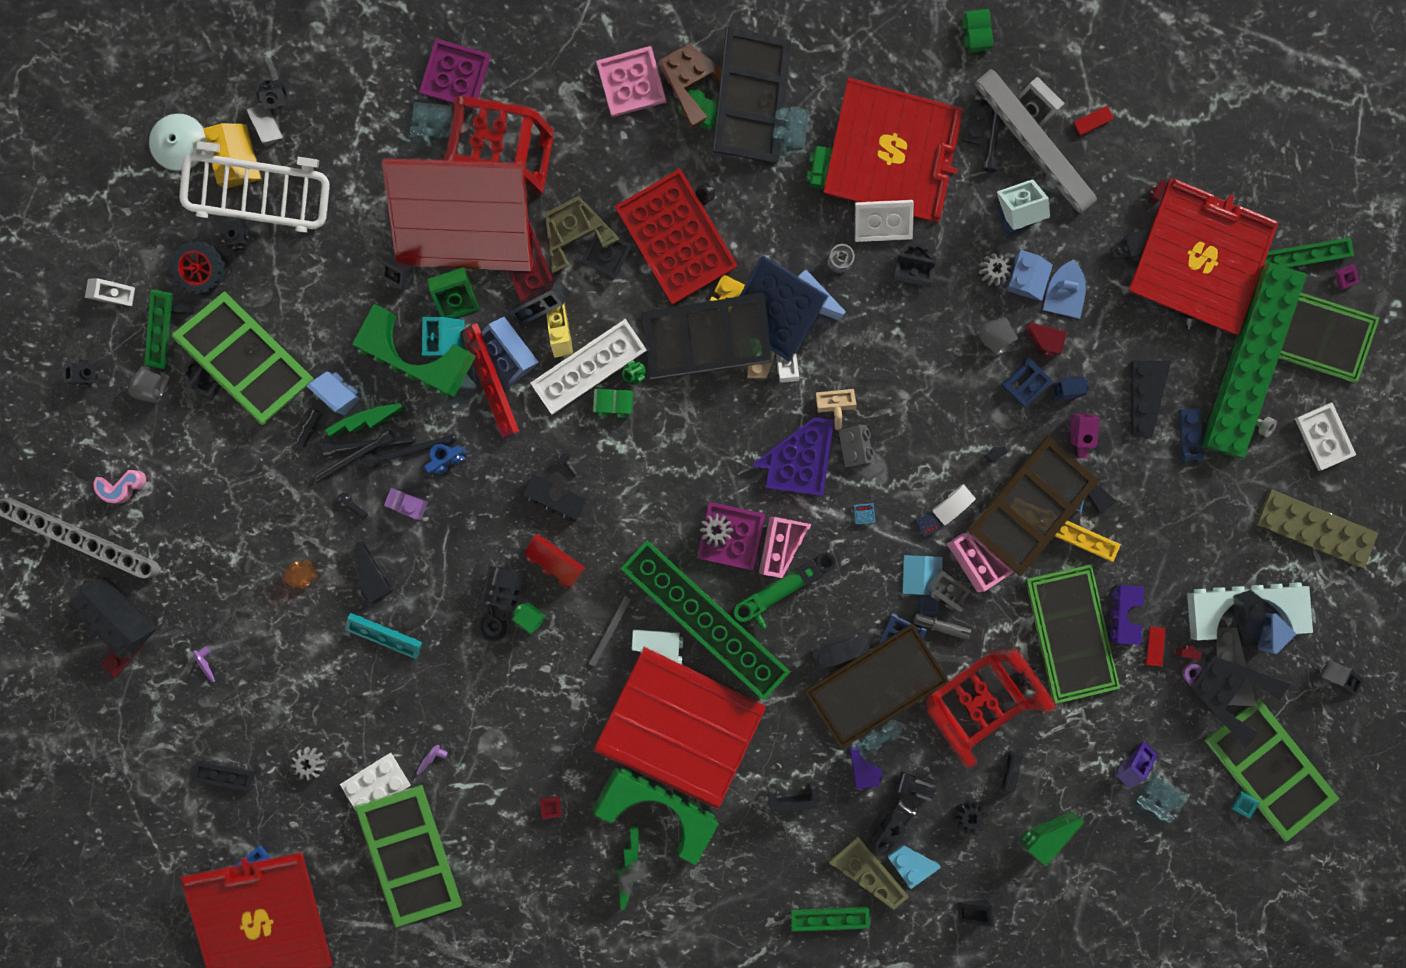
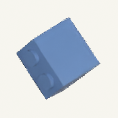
[1005,250,1053,301]
[307,371,360,415]

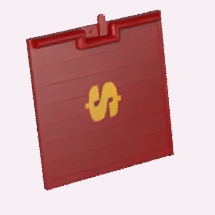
[823,77,963,223]
[1128,178,1278,336]
[180,852,332,968]

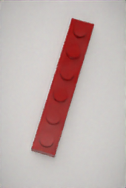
[461,323,519,438]

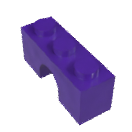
[1110,585,1144,645]

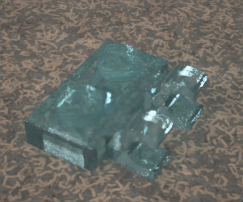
[773,106,809,149]
[863,722,902,751]

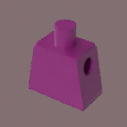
[1070,414,1100,458]

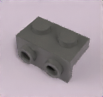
[838,425,874,467]
[926,569,971,612]
[619,860,647,896]

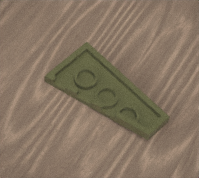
[828,836,909,910]

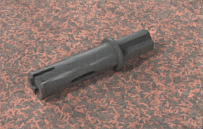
[914,613,971,641]

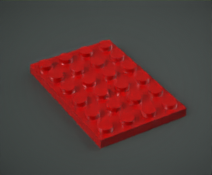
[615,169,738,305]

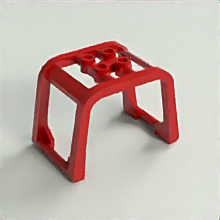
[443,96,554,194]
[927,649,1056,768]

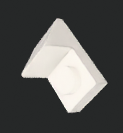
[776,354,799,382]

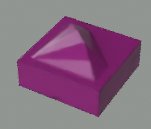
[1335,264,1359,290]

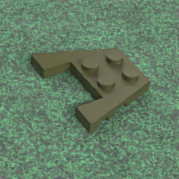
[545,196,620,273]

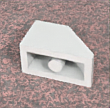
[85,278,135,306]

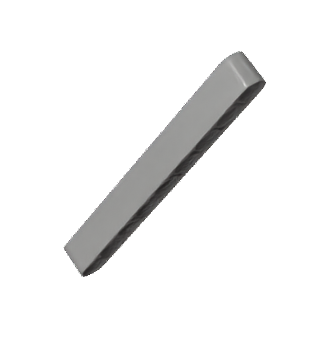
[975,69,1097,213]
[0,499,160,578]

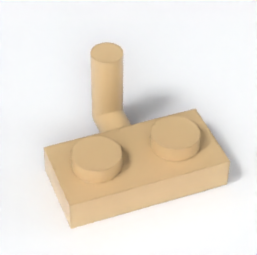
[816,389,856,430]

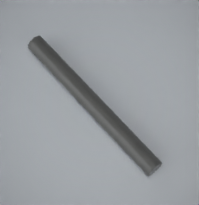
[589,596,631,667]

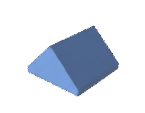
[1258,613,1296,653]

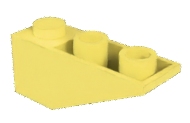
[546,304,573,358]

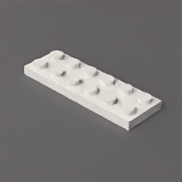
[531,319,647,415]

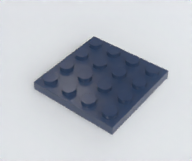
[729,255,829,362]

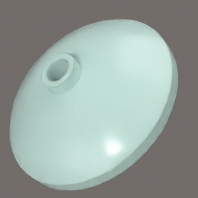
[149,114,206,171]

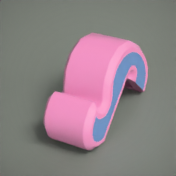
[93,470,146,503]

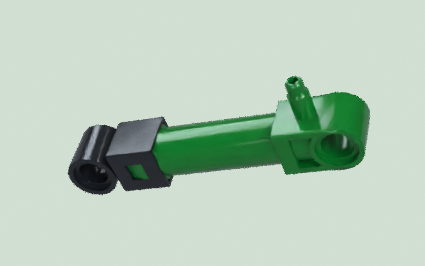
[734,552,836,629]

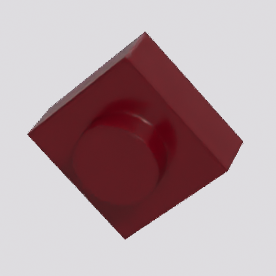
[1148,180,1168,204]
[1175,645,1202,660]
[540,796,562,819]

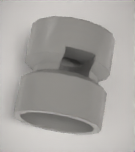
[827,244,855,274]

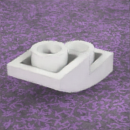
[933,484,976,525]

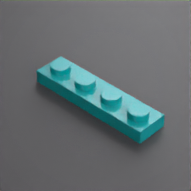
[345,613,422,659]

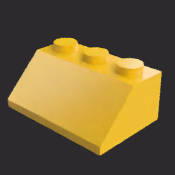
[203,123,261,188]

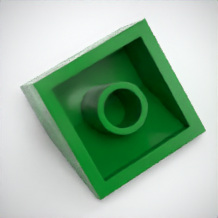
[428,267,479,318]

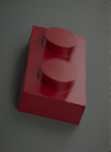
[100,646,142,677]

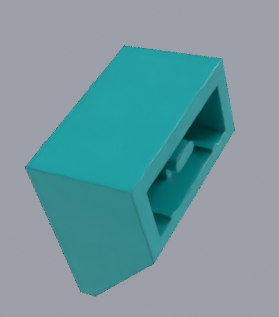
[422,317,465,358]

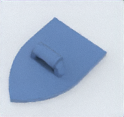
[1043,260,1086,319]

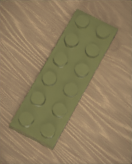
[1255,489,1378,568]

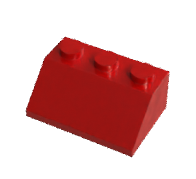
[524,535,586,588]

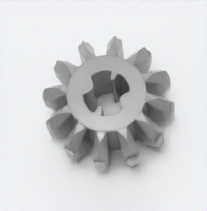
[979,253,1012,286]
[700,514,733,547]
[291,747,326,781]

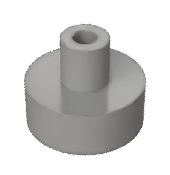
[1256,417,1277,437]

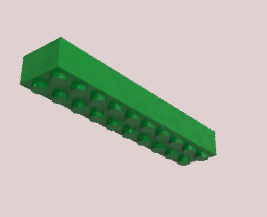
[1202,262,1307,458]
[620,540,790,700]

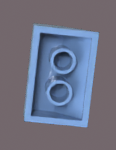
[481,317,538,389]

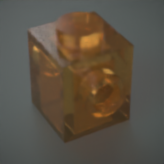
[284,560,318,590]

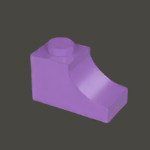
[384,488,428,520]

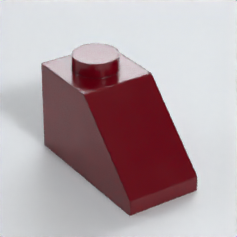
[1025,322,1067,358]

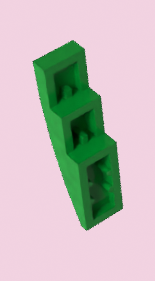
[325,403,406,437]
[618,826,639,910]

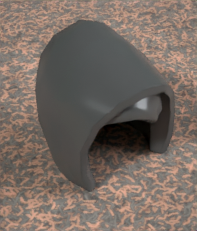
[979,317,1018,355]
[128,366,170,403]

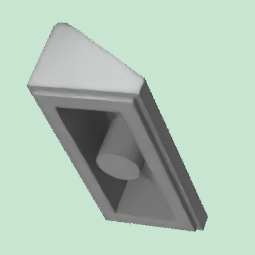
[247,105,283,147]

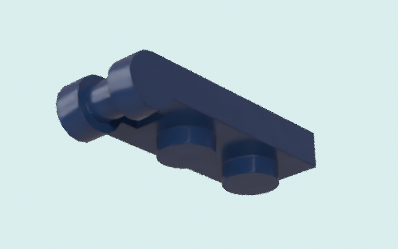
[1179,408,1204,463]

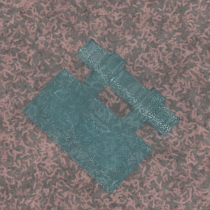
[410,102,452,139]
[1137,774,1189,823]

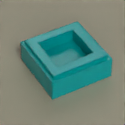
[1231,791,1260,819]

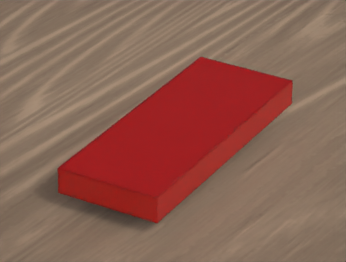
[1073,105,1114,136]
[1146,626,1165,666]

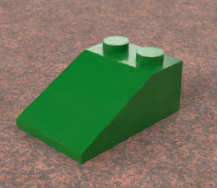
[1019,812,1085,866]

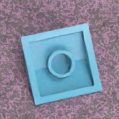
[902,555,943,595]

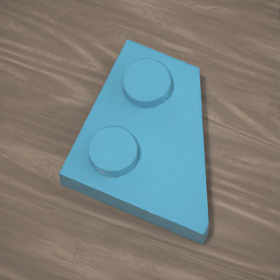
[888,845,941,889]

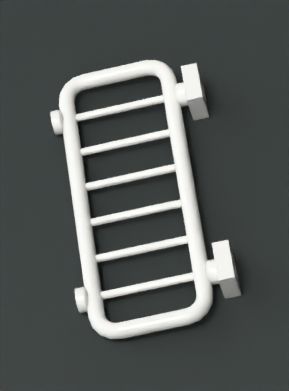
[179,141,329,232]

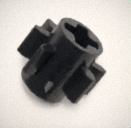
[1017,664,1043,689]

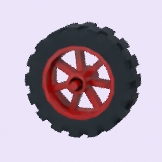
[170,242,225,294]

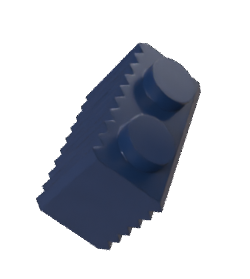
[1052,376,1089,401]

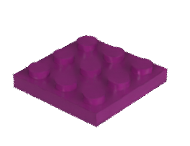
[419,39,491,110]
[697,502,765,570]

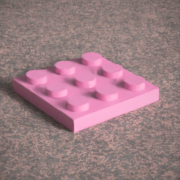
[596,46,666,117]

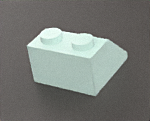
[997,179,1050,230]

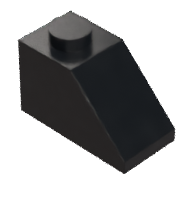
[1322,660,1364,696]

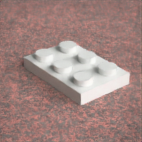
[855,200,914,242]
[1295,403,1356,471]
[340,753,411,813]

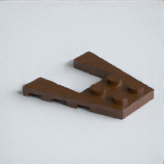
[659,43,750,129]

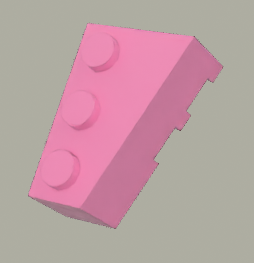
[947,532,1013,593]

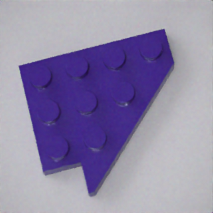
[752,417,834,496]

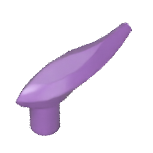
[193,646,215,683]
[417,745,448,775]

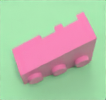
[759,517,811,578]

